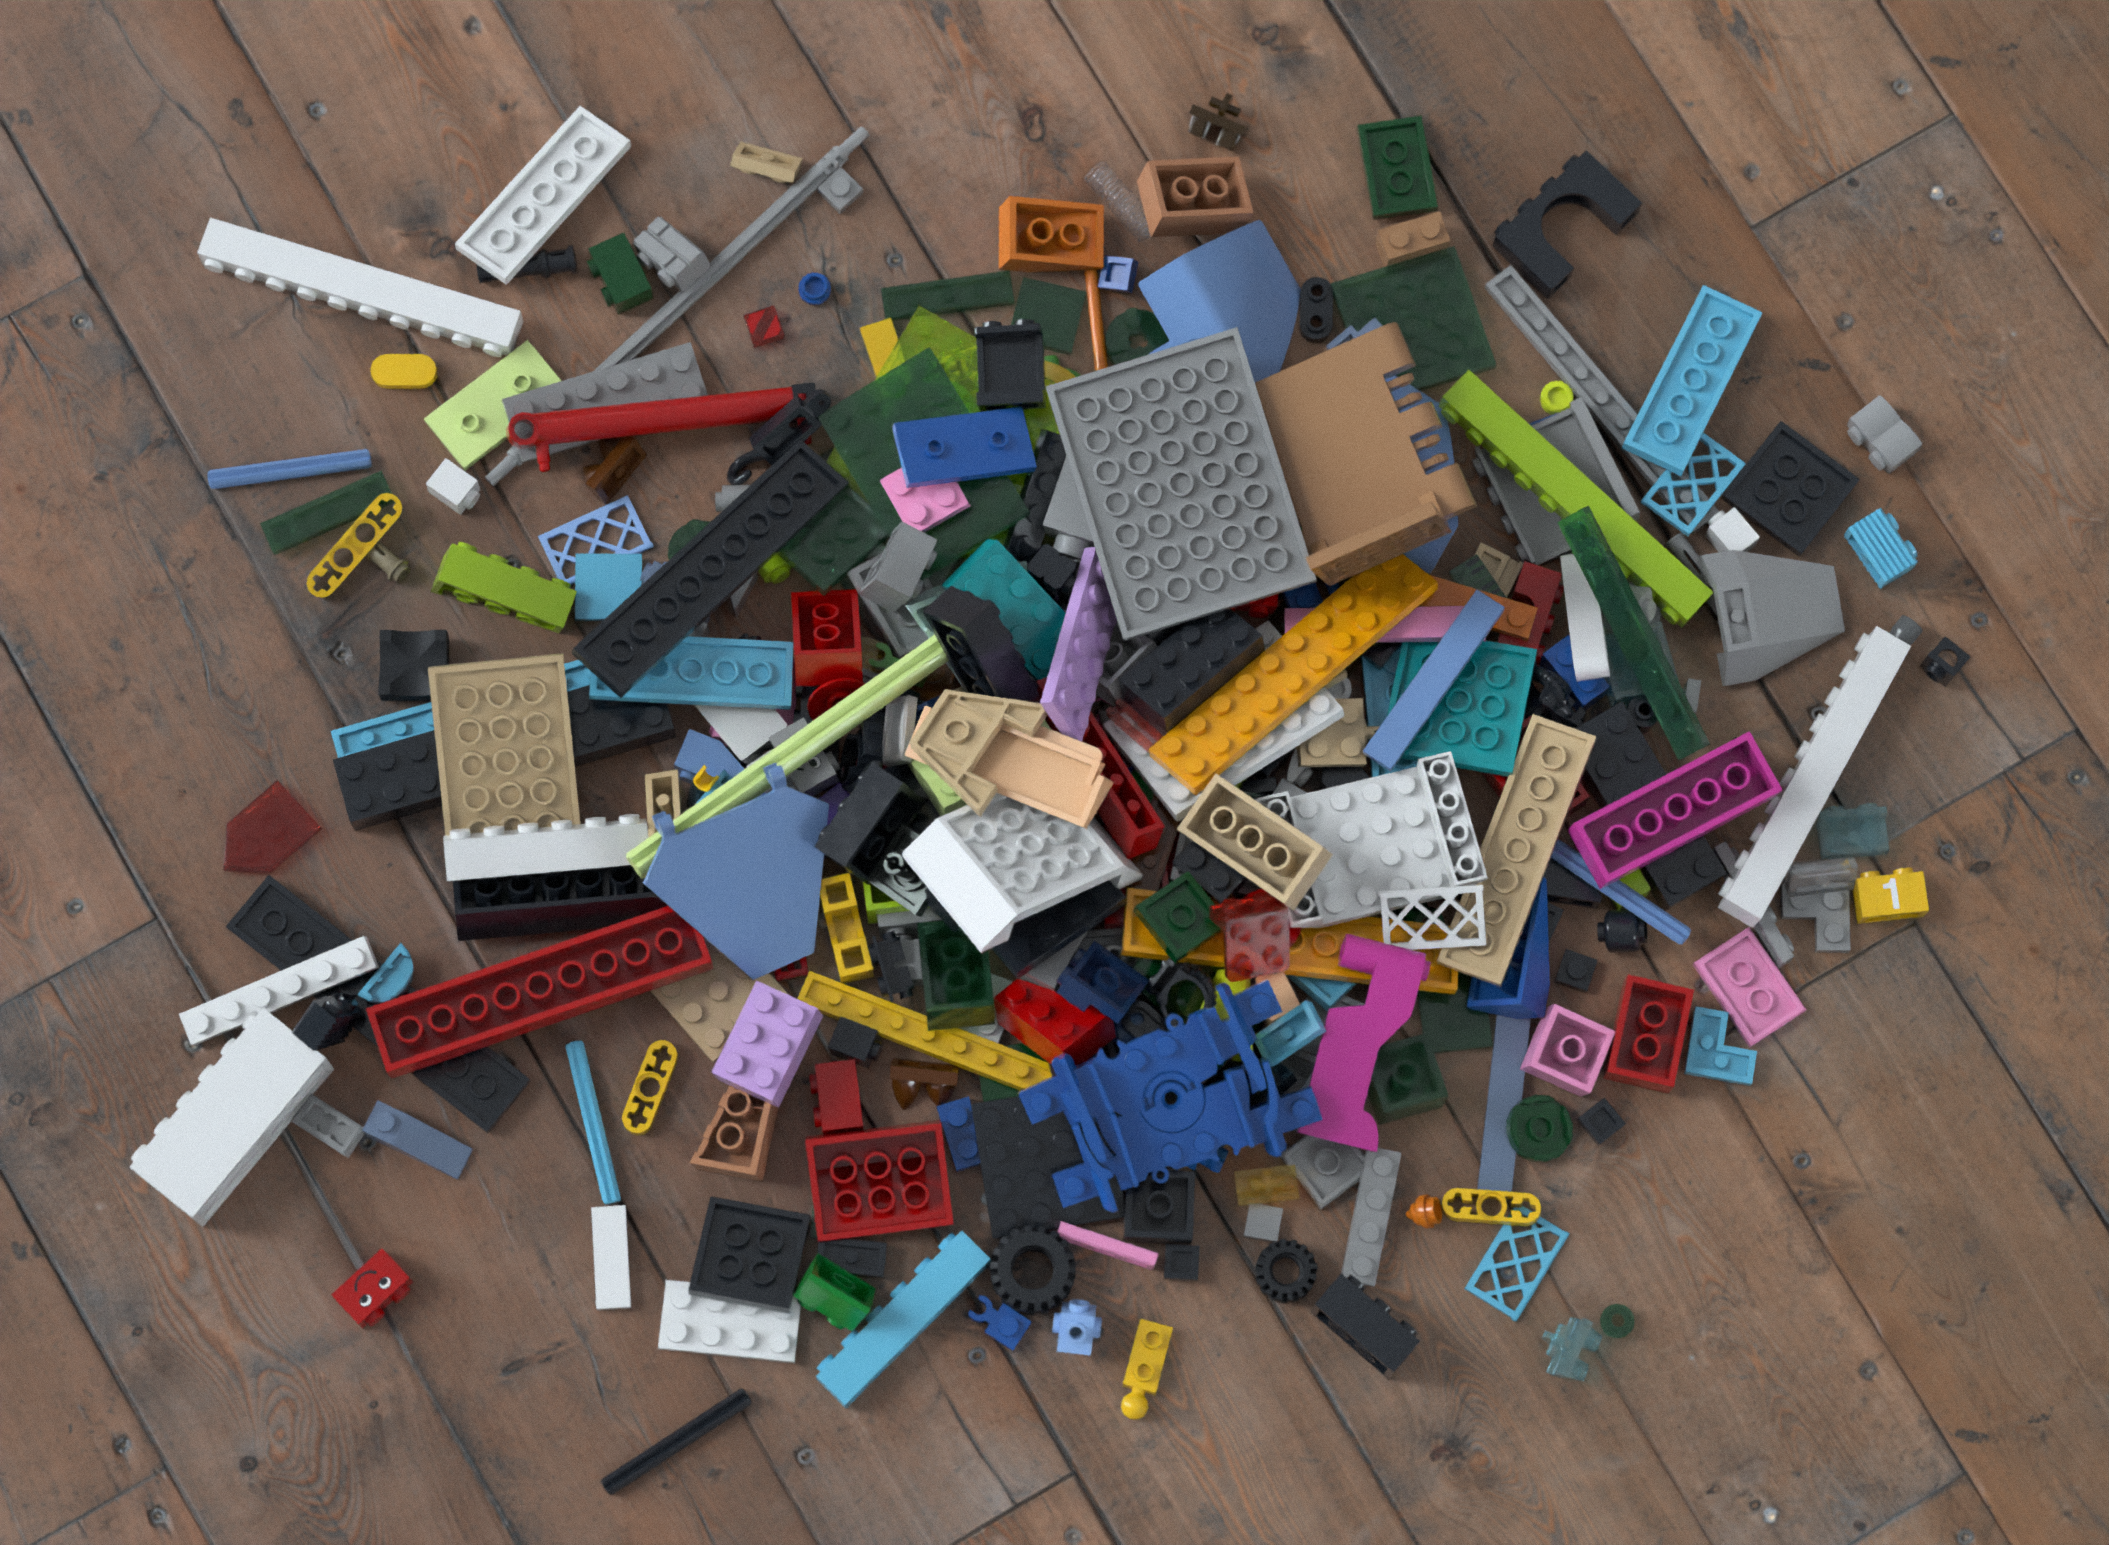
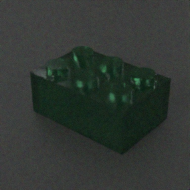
[917,920,995,1031]

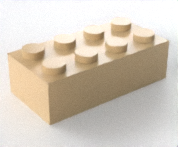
[1177,774,1333,910]

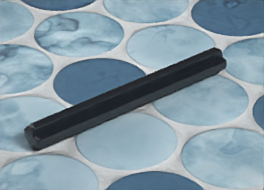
[601,1388,752,1495]

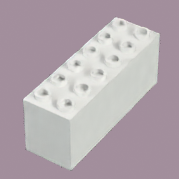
[130,1008,334,1227]

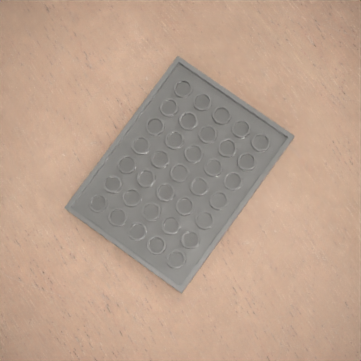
[1046,327,1317,641]

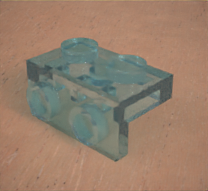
[1816,803,1890,860]

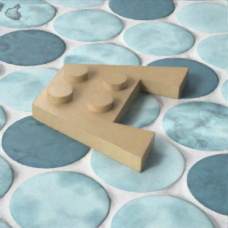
[910,689,1048,817]

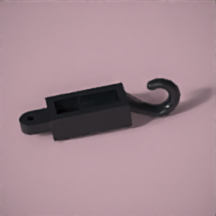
[727,389,831,485]

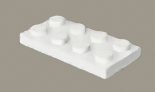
[658,1280,801,1363]

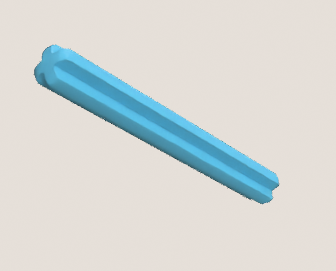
[566,1040,621,1205]

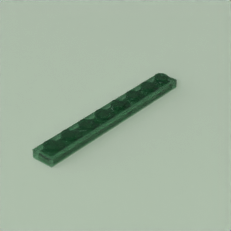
[1557,506,1710,760]

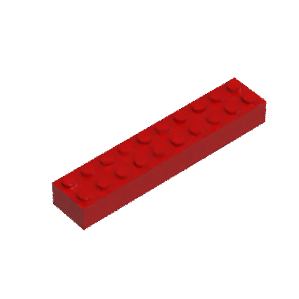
[366,906,714,1079]

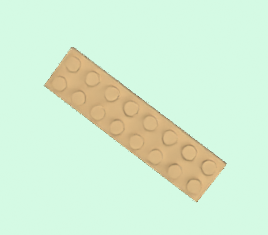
[1437,714,1596,987]

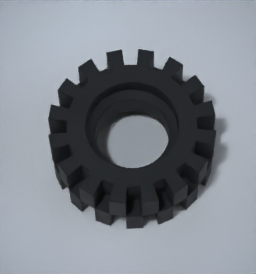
[1255,1239,1317,1303]

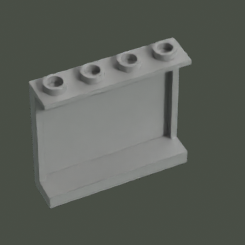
[1472,397,1640,566]

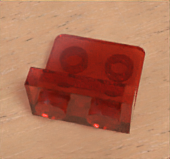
[1209,892,1290,982]

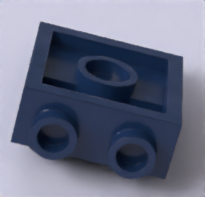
[1056,941,1149,1024]

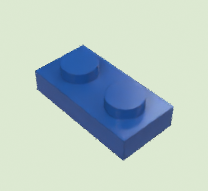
[936,1096,980,1172]

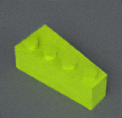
[430,542,577,633]

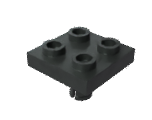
[867,823,928,917]

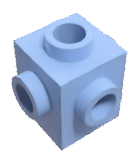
[1052,1299,1102,1356]

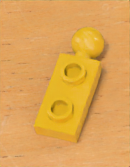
[1121,1319,1173,1420]

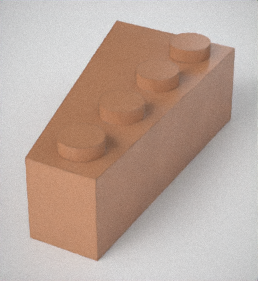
[690,1085,778,1182]

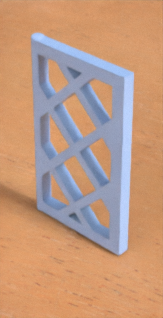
[538,495,654,585]

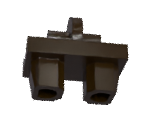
[1188,93,1249,151]

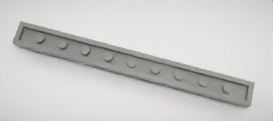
[1485,265,1720,535]

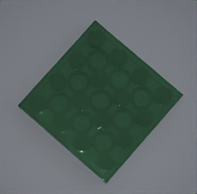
[1331,246,1497,391]

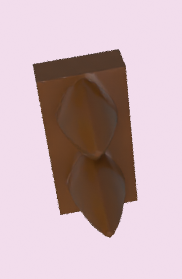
[582,436,647,505]
[889,1058,960,1110]

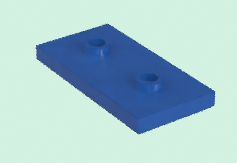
[892,407,1037,488]

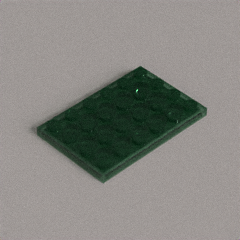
[817,347,1031,580]

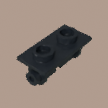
[867,931,915,1002]

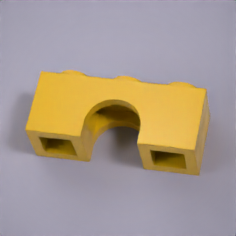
[820,873,874,984]

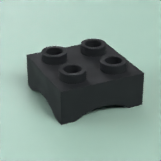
[378,629,449,701]

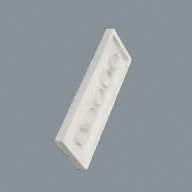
[455,106,631,285]

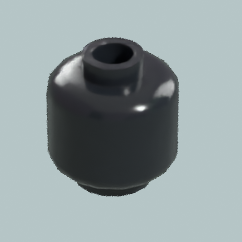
[1597,909,1648,953]

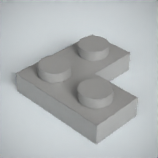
[1780,884,1851,953]

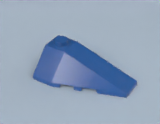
[1467,877,1550,1019]

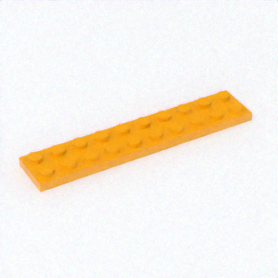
[1148,554,1438,796]
[1121,888,1458,995]

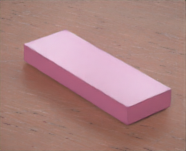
[1057,1221,1159,1270]

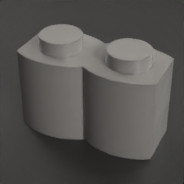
[1847,395,1922,474]

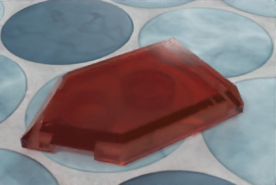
[223,780,322,873]

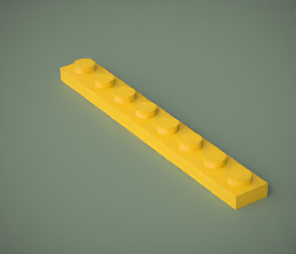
[797,971,1051,1091]

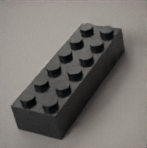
[1575,702,1727,911]

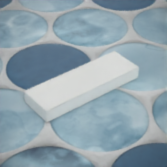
[591,1205,631,1311]

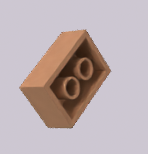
[1137,157,1254,237]

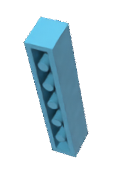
[816,1231,991,1408]

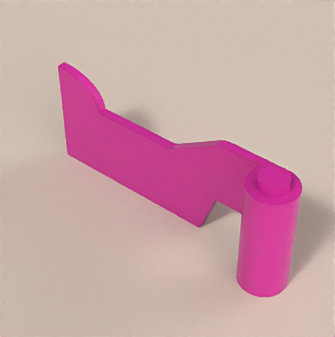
[1297,933,1430,1152]

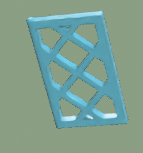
[1641,433,1746,537]
[1464,1206,1569,1322]

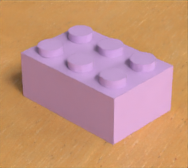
[711,981,823,1108]

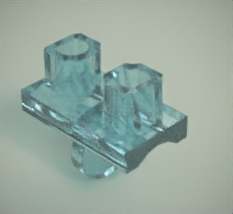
[1542,1317,1603,1381]

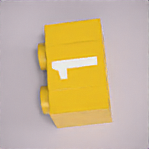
[1851,867,1929,924]

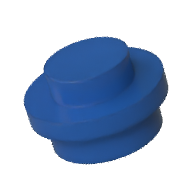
[798,273,831,305]

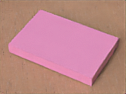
[1693,927,1806,1048]

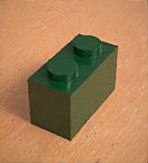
[586,232,654,315]

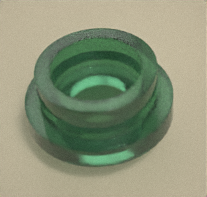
[1600,1304,1635,1339]

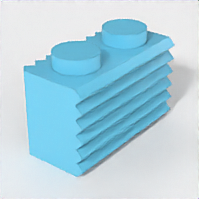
[1844,508,1918,589]

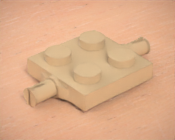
[1296,698,1380,767]

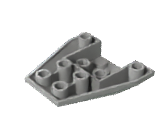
[1700,550,1845,686]

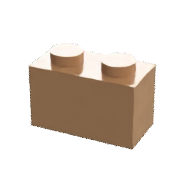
[1375,211,1450,272]

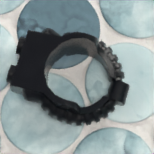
[1524,665,1586,728]
[837,720,883,792]
[1145,958,1218,1026]

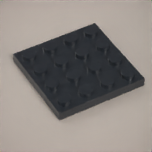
[971,1095,1125,1239]

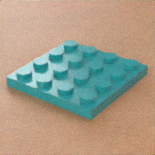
[1387,641,1537,777]

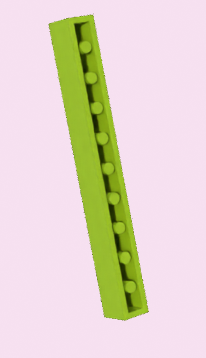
[1439,370,1714,628]

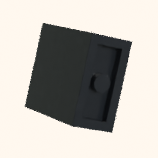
[974,319,1046,412]

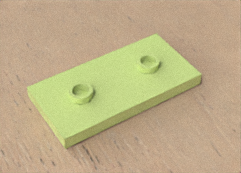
[424,340,561,471]

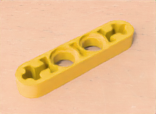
[307,493,402,598]

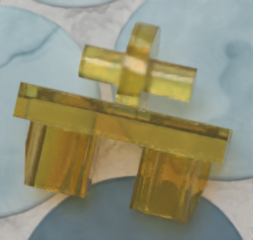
[1234,1164,1299,1206]

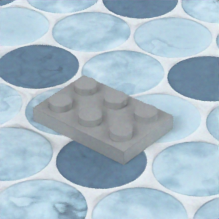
[847,553,933,658]

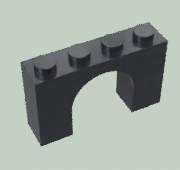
[1492,150,1642,300]

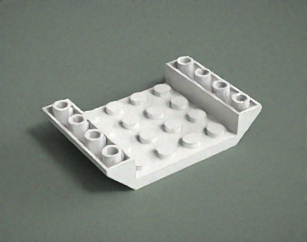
[1255,751,1488,928]
[902,793,1143,952]

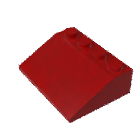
[805,1120,954,1242]

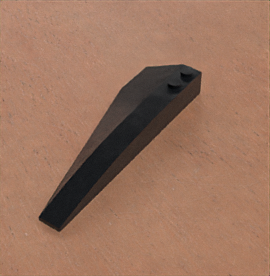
[453,865,668,941]

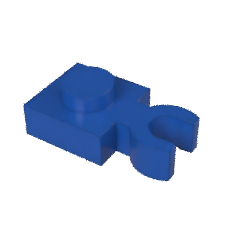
[968,1295,1032,1351]

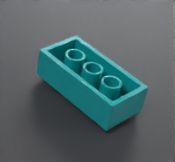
[941,539,1066,681]

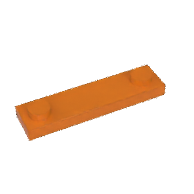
[1418,575,1538,641]

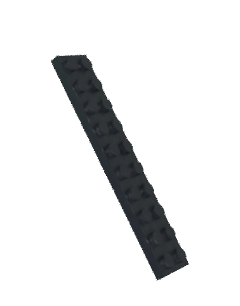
[572,439,849,698]
[226,875,531,1134]

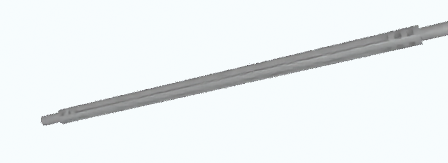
[485,126,870,487]

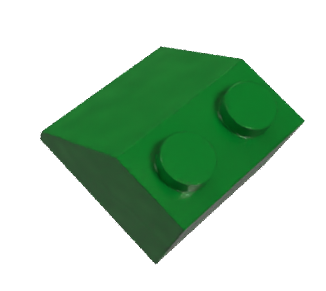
[794,1253,876,1332]

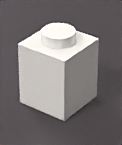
[426,458,481,515]
[1705,507,1760,552]

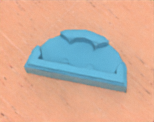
[357,943,414,1003]

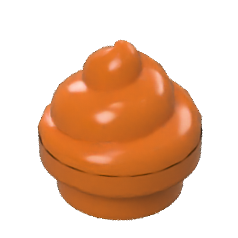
[1405,1194,1442,1229]

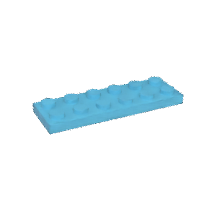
[1622,285,1763,476]
[589,636,793,710]

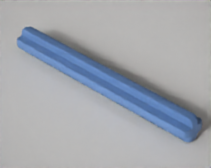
[207,449,372,489]
[1551,839,1691,945]

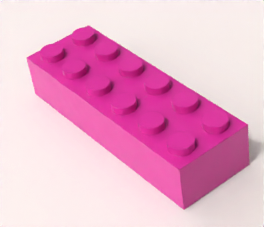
[1567,731,1782,889]

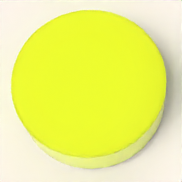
[1540,381,1574,415]

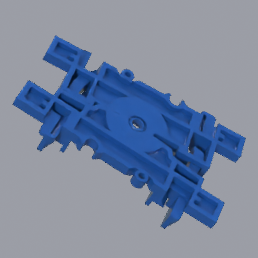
[1018,979,1323,1213]

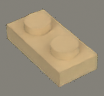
[731,141,802,183]

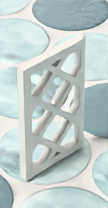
[1379,885,1486,950]

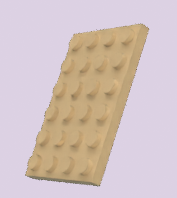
[428,653,581,836]

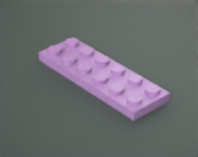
[1040,547,1117,742]

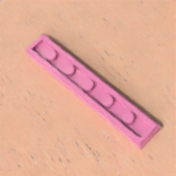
[1285,606,1486,643]

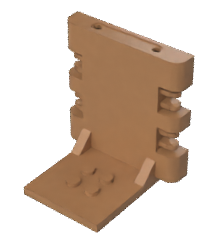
[1255,322,1477,586]

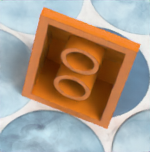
[999,196,1104,273]

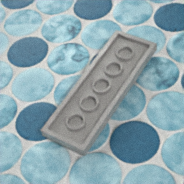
[502,342,708,463]

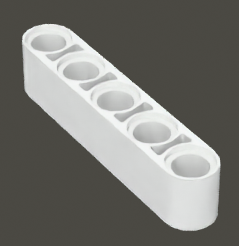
[1560,551,1610,682]

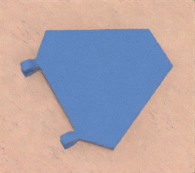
[643,763,829,980]

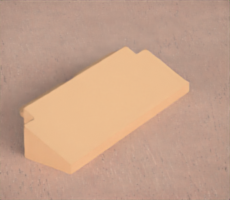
[904,705,1114,829]

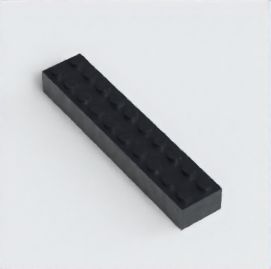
[333,685,676,831]

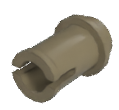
[367,542,410,583]

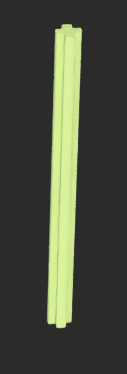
[626,635,949,879]

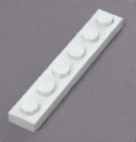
[179,936,379,1046]

